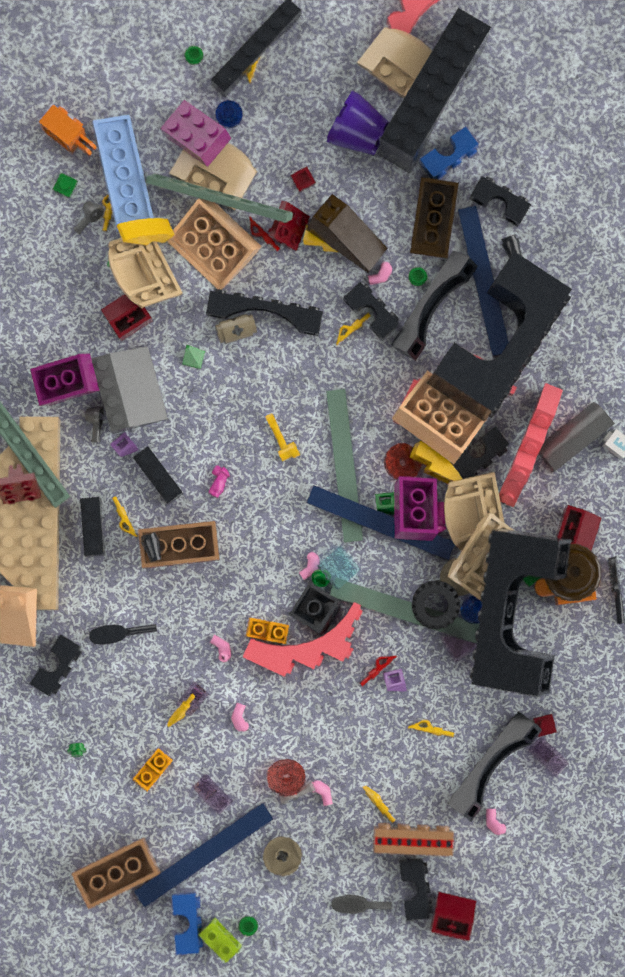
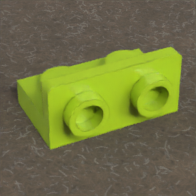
[199,917,242,963]

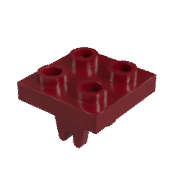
[268,201,310,251]
[0,464,42,505]

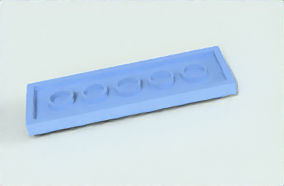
[92,115,154,232]

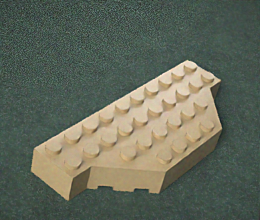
[0,417,60,610]

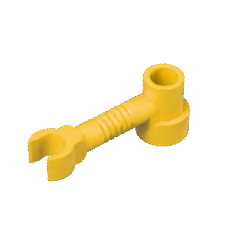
[265,413,300,462]

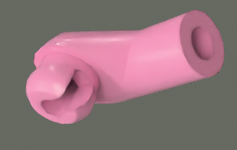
[368,262,392,285]
[299,552,320,580]
[210,635,231,662]
[231,703,249,732]
[312,781,333,806]
[486,809,506,835]

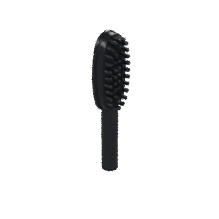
[608,556,625,624]
[89,624,157,645]

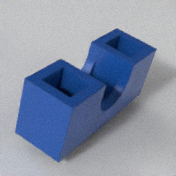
[419,126,479,180]
[172,892,203,955]

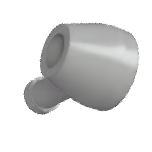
[279,782,315,804]

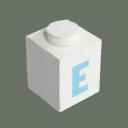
[603,429,625,459]

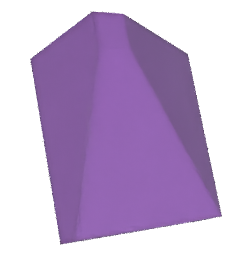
[110,432,139,457]
[383,669,407,692]

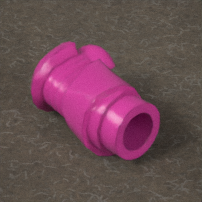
[208,465,230,498]
[437,502,447,533]

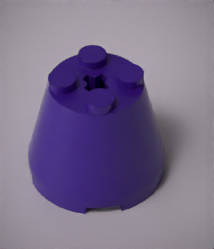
[326,91,390,156]

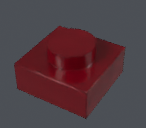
[290,166,316,193]
[533,714,557,737]

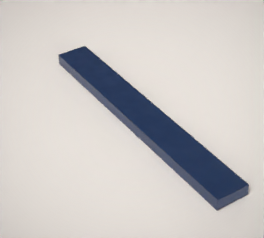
[457,206,509,357]
[306,485,455,561]
[134,803,274,908]

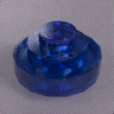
[215,100,243,129]
[460,596,482,624]

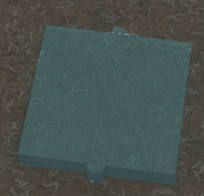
[317,545,361,590]

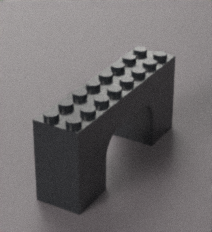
[377,8,491,174]
[427,251,572,422]
[470,529,571,697]

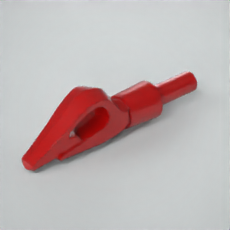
[249,216,281,252]
[360,655,398,687]

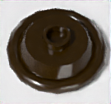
[544,544,601,601]

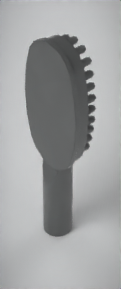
[331,894,392,914]

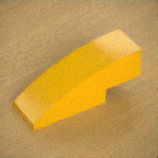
[116,218,175,245]
[409,441,462,484]

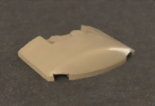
[357,27,432,99]
[169,143,257,210]
[108,238,182,308]
[444,472,504,551]
[447,512,513,601]

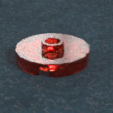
[384,443,422,480]
[267,759,306,796]

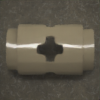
[215,314,257,344]

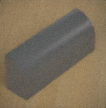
[538,402,615,473]

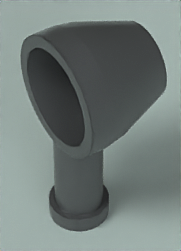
[73,201,104,235]
[85,406,104,443]

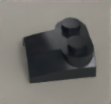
[288,582,342,635]

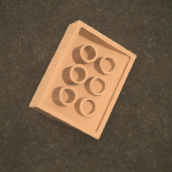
[167,198,262,290]
[392,370,487,464]
[0,585,37,647]

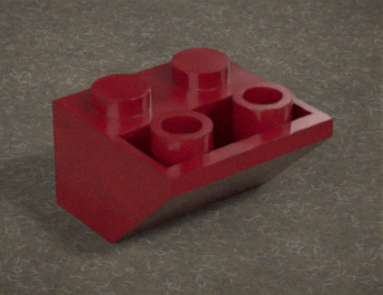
[101,294,153,342]
[555,505,602,551]
[430,891,476,941]

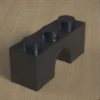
[469,176,531,227]
[343,282,399,341]
[450,426,509,479]
[133,446,184,505]
[80,497,105,557]
[30,634,82,696]
[399,858,433,921]

